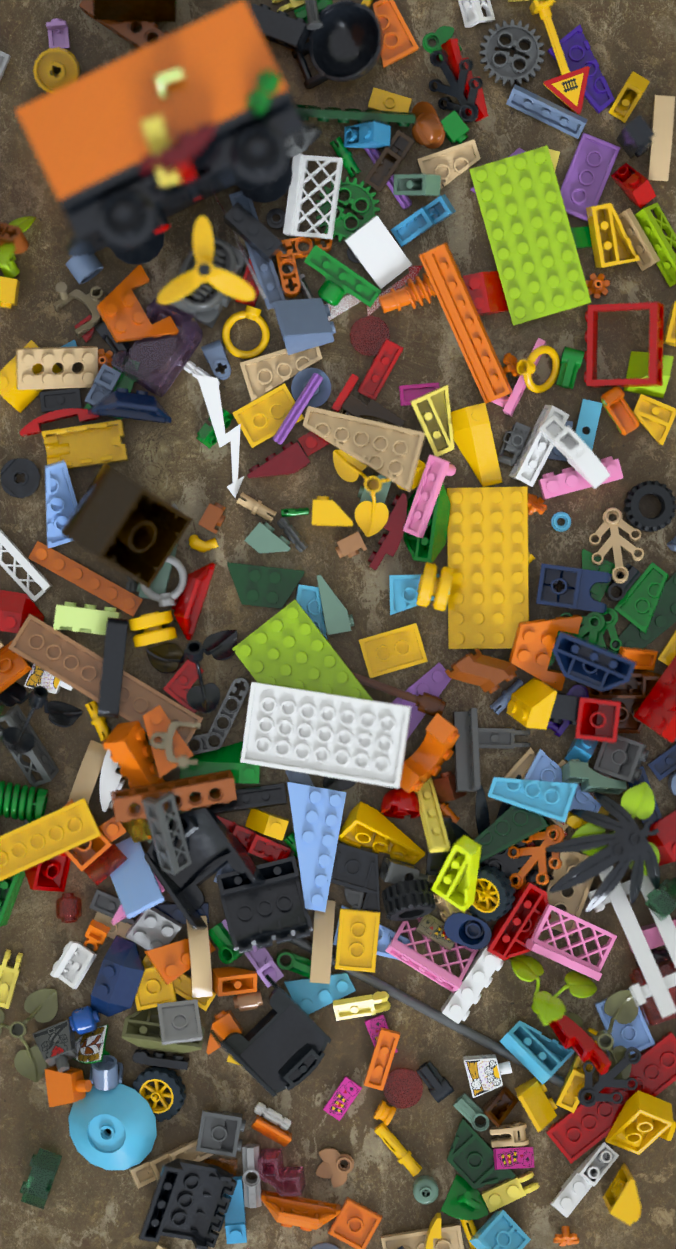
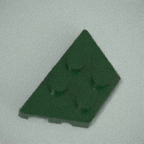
[227,563,305,609]
[446,1118,516,1189]

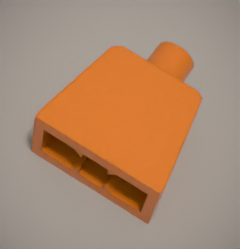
[44,1065,92,1107]

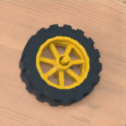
[469,865,515,921]
[132,1066,186,1122]

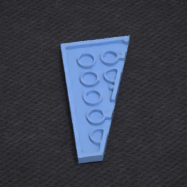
[287,782,347,912]

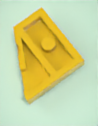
[633,394,676,446]

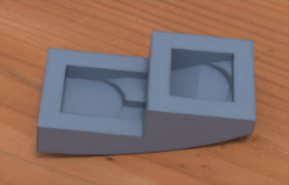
[84,364,121,406]

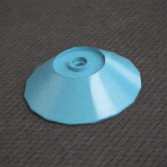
[68,1083,157,1170]

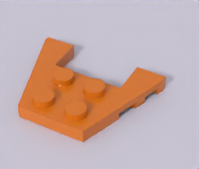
[96,264,179,343]
[509,615,583,691]

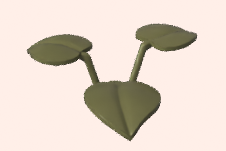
[0,989,58,1082]
[548,990,638,1079]

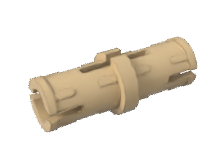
[236,492,277,523]

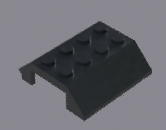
[216,856,313,954]
[139,1158,237,1249]

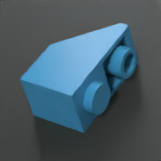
[344,121,391,149]
[565,738,598,763]

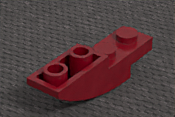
[139,123,217,175]
[368,493,407,571]

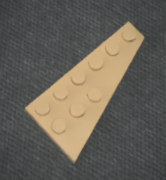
[303,406,425,492]

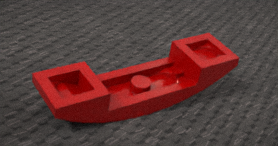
[20,408,101,437]

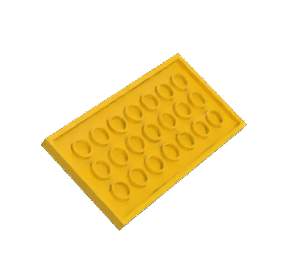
[447,487,529,649]

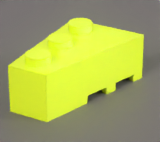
[431,835,481,912]

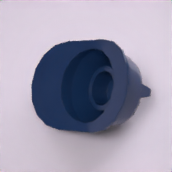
[444,912,492,950]

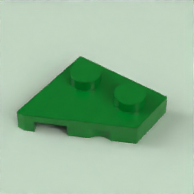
[581,549,615,602]

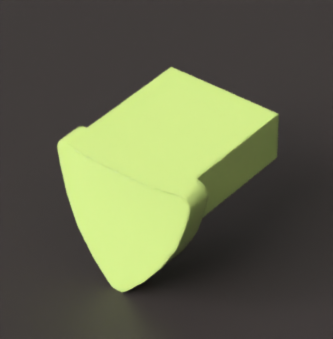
[154,68,183,99]

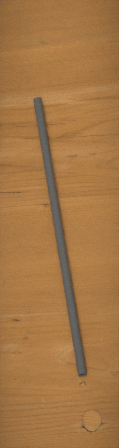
[289,935,565,1088]

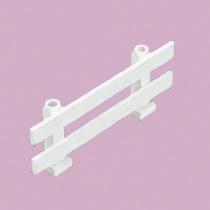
[588,865,676,1018]

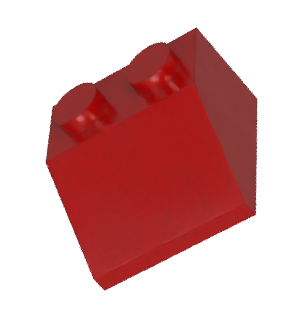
[462,271,509,317]
[575,697,621,743]

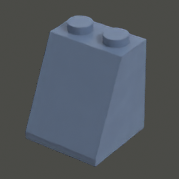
[272,298,336,355]

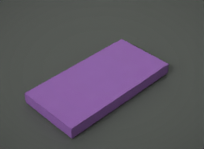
[560,132,621,222]

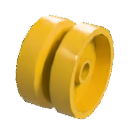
[33,47,80,93]
[416,562,454,611]
[128,610,178,648]

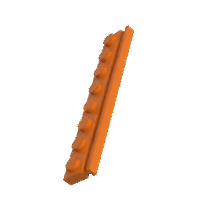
[419,243,513,404]

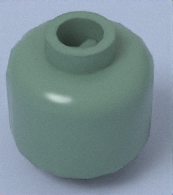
[412,1175,439,1204]

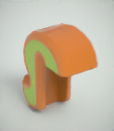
[601,386,639,436]

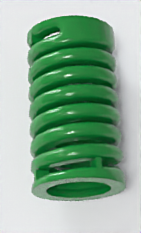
[0,780,49,823]

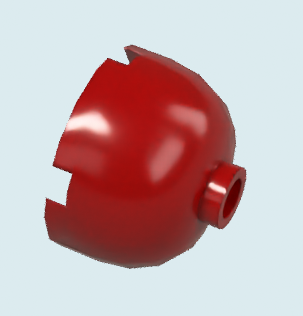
[381,787,420,819]

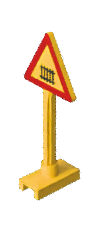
[529,0,590,115]

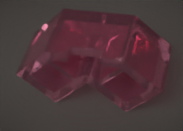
[258,1148,305,1196]

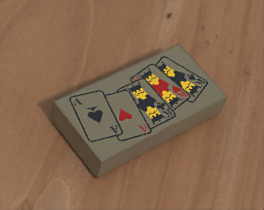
[415,914,455,951]

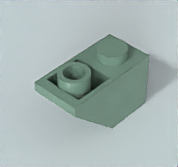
[244,522,291,554]

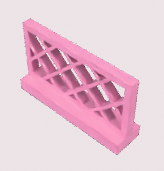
[525,904,617,981]
[385,917,478,993]

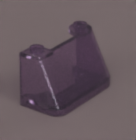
[111,298,203,397]

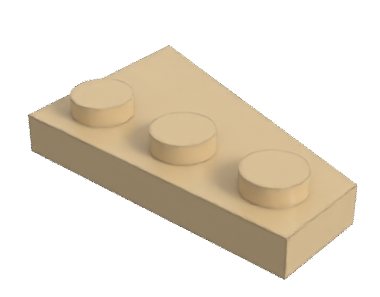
[417,139,481,198]

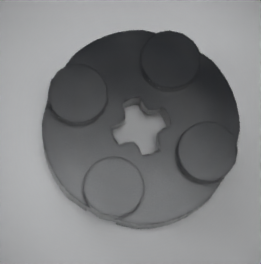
[0,458,41,499]

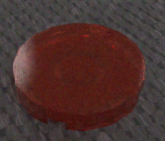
[350,316,390,357]
[383,1068,423,1109]

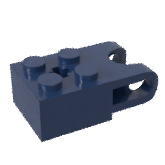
[536,563,612,613]

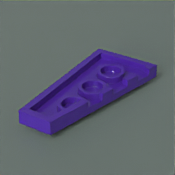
[548,24,615,114]

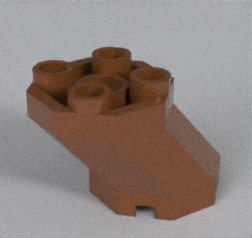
[444,648,518,694]

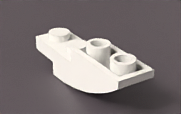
[539,415,610,489]
[99,749,125,812]
[550,1142,619,1218]

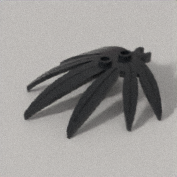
[442,775,554,885]
[545,792,660,913]

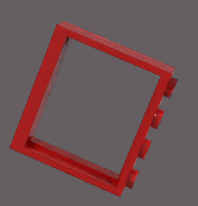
[584,302,664,388]

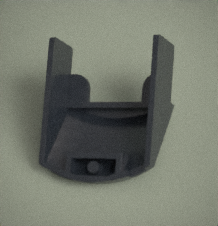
[144,808,266,929]
[209,974,331,1097]

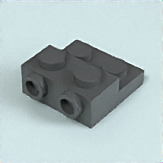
[593,735,649,784]
[196,1109,246,1157]

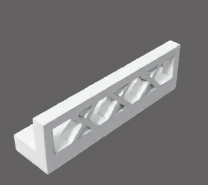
[458,0,495,28]
[509,405,569,487]
[0,529,52,602]

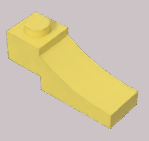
[141,115,181,188]

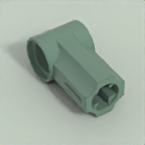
[453,1093,490,1131]

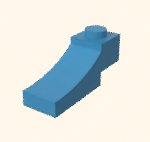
[391,195,456,247]
[225,1176,247,1244]

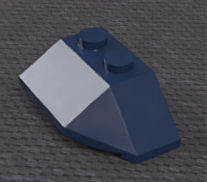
[88,388,172,424]
[552,632,636,692]
[91,935,145,1017]

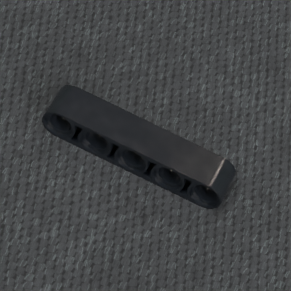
[98,617,128,718]

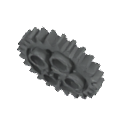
[479,19,545,87]

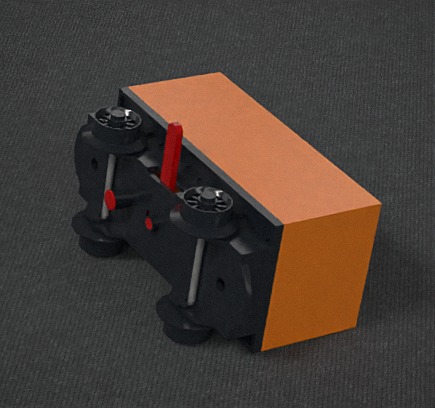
[15,0,322,265]

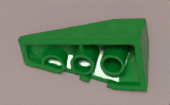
[180,741,260,784]

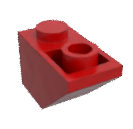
[611,163,656,209]

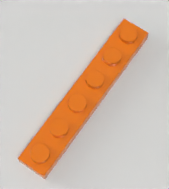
[28,541,144,617]

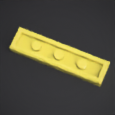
[414,777,451,853]

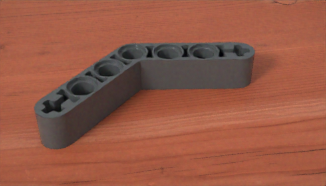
[150,677,250,755]

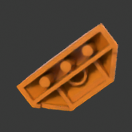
[261,1190,341,1231]

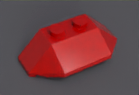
[172,563,216,641]
[0,590,45,633]
[646,810,676,866]
[487,882,551,961]

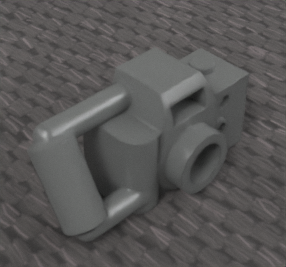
[497,422,531,466]

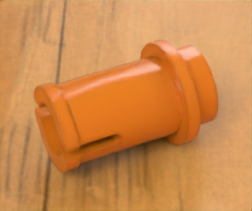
[439,802,460,823]

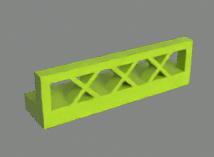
[635,203,676,287]

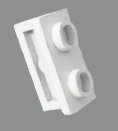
[50,941,97,989]

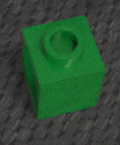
[440,110,469,146]

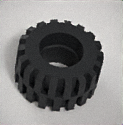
[623,481,676,532]
[381,880,436,921]

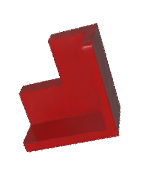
[163,659,204,713]

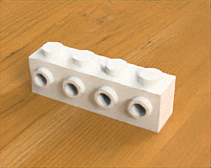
[441,945,504,1024]

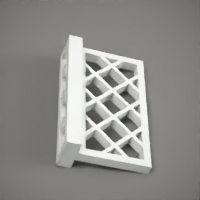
[283,153,343,240]

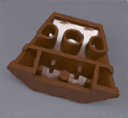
[586,669,662,733]

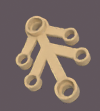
[589,508,644,584]

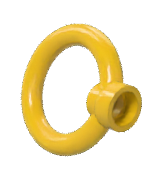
[222,305,270,359]
[517,345,560,393]

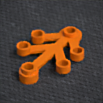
[507,825,565,890]

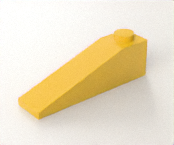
[450,403,503,487]

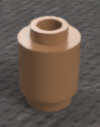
[233,990,263,1012]

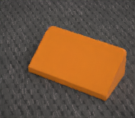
[251,1115,292,1147]

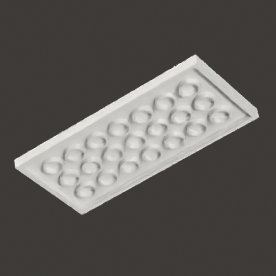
[240,682,411,788]

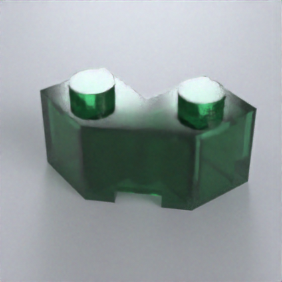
[645,877,676,921]
[20,1148,62,1209]

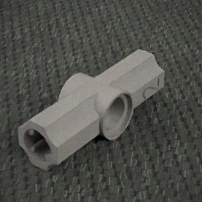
[242,1144,262,1208]

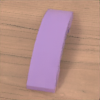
[222,919,284,988]

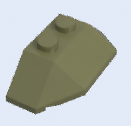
[122,1007,205,1054]

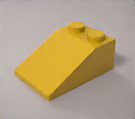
[605,1090,673,1155]

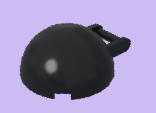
[292,0,383,89]

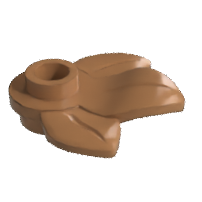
[316,1148,354,1188]

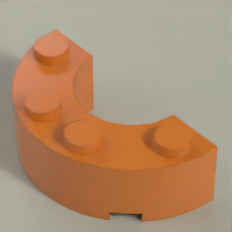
[400,713,460,793]

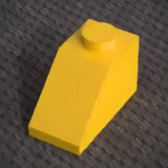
[608,71,650,123]
[245,809,289,841]

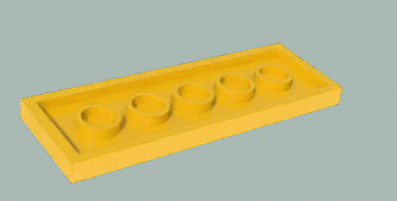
[0,798,101,881]

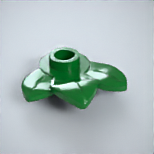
[422,26,462,61]

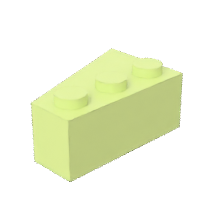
[53,601,121,635]

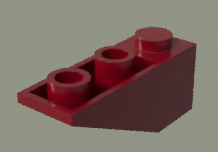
[247,441,311,479]

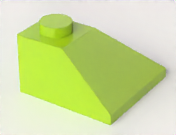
[623,351,674,399]

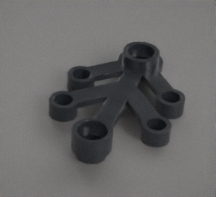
[429,49,483,122]
[578,1047,641,1107]

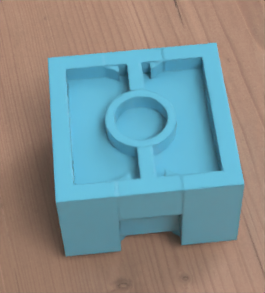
[469,1210,531,1249]

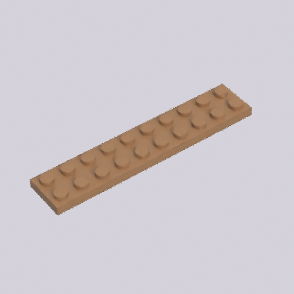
[8,614,203,745]

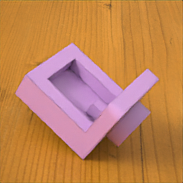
[46,18,71,50]

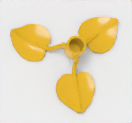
[333,449,426,537]

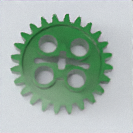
[315,177,380,243]

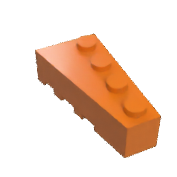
[102,720,166,788]

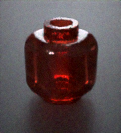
[55,893,82,923]

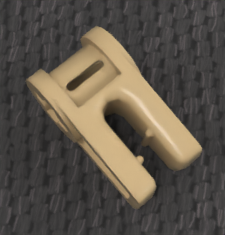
[489,1122,529,1148]

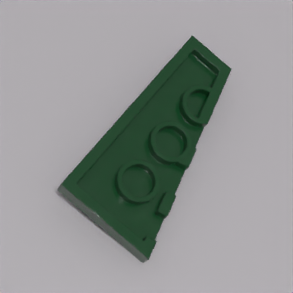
[473,805,548,863]

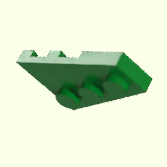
[614,562,669,634]

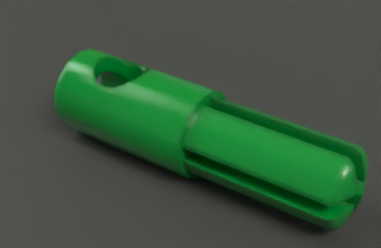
[281,508,309,517]

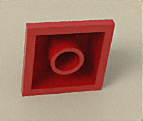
[24,852,71,892]

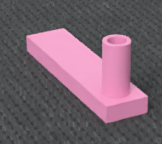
[491,338,547,417]
[403,455,456,538]

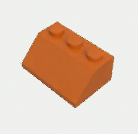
[62,799,112,872]

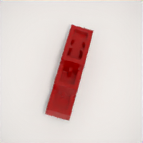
[441,38,488,122]
[215,814,291,862]
[549,1014,612,1075]

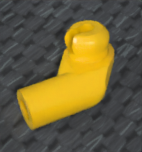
[188,535,219,553]

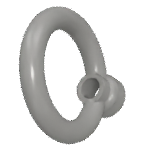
[140,555,187,607]

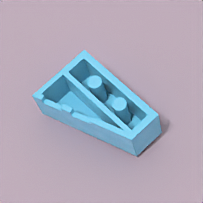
[500,1021,575,1084]

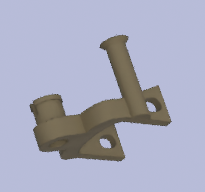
[53,282,106,339]
[150,721,201,768]

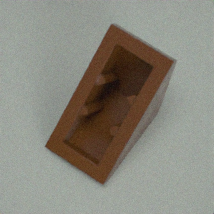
[482,1086,518,1127]

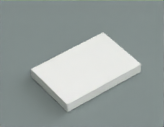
[344,216,412,289]

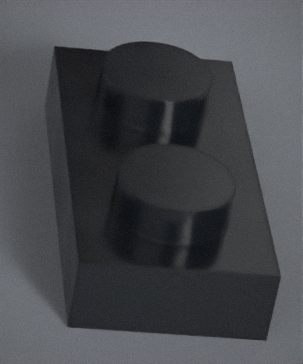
[39,388,82,413]

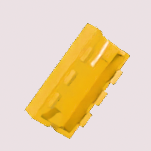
[41,420,129,469]

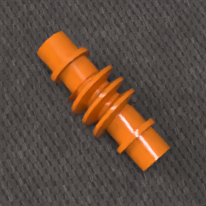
[378,273,436,314]

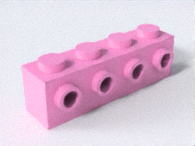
[538,456,623,500]

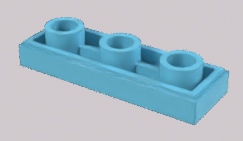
[575,399,603,451]

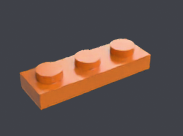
[364,1027,400,1091]

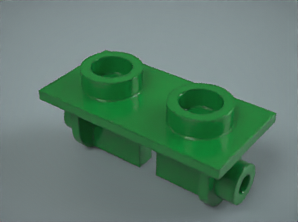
[245,69,280,115]
[196,408,234,449]

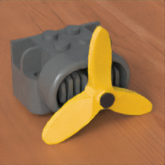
[157,215,255,328]

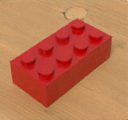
[634,656,676,743]

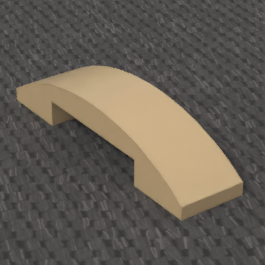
[67,740,108,806]
[186,915,213,998]

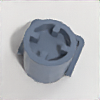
[90,1055,124,1091]

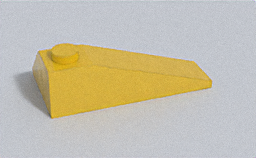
[338,801,425,865]

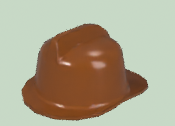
[411,101,445,149]

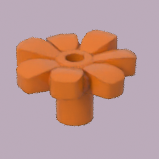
[586,273,610,299]
[98,349,117,372]
[502,353,520,377]
[528,493,547,515]
[553,1226,579,1247]

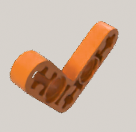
[275,233,332,298]

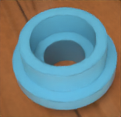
[551,512,571,532]

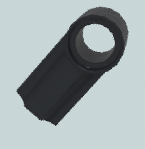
[94,320,132,358]
[605,563,641,602]
[416,1060,454,1103]

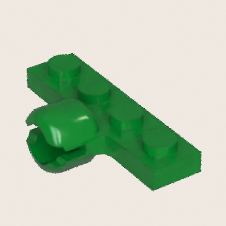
[304,245,381,307]

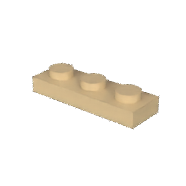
[618,208,660,271]

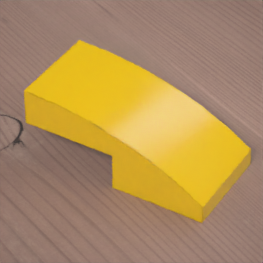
[425,1213,441,1249]

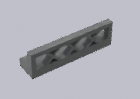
[0,705,59,787]
[453,708,481,792]
[142,792,192,875]

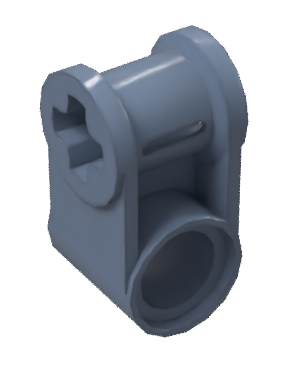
[201,339,231,380]

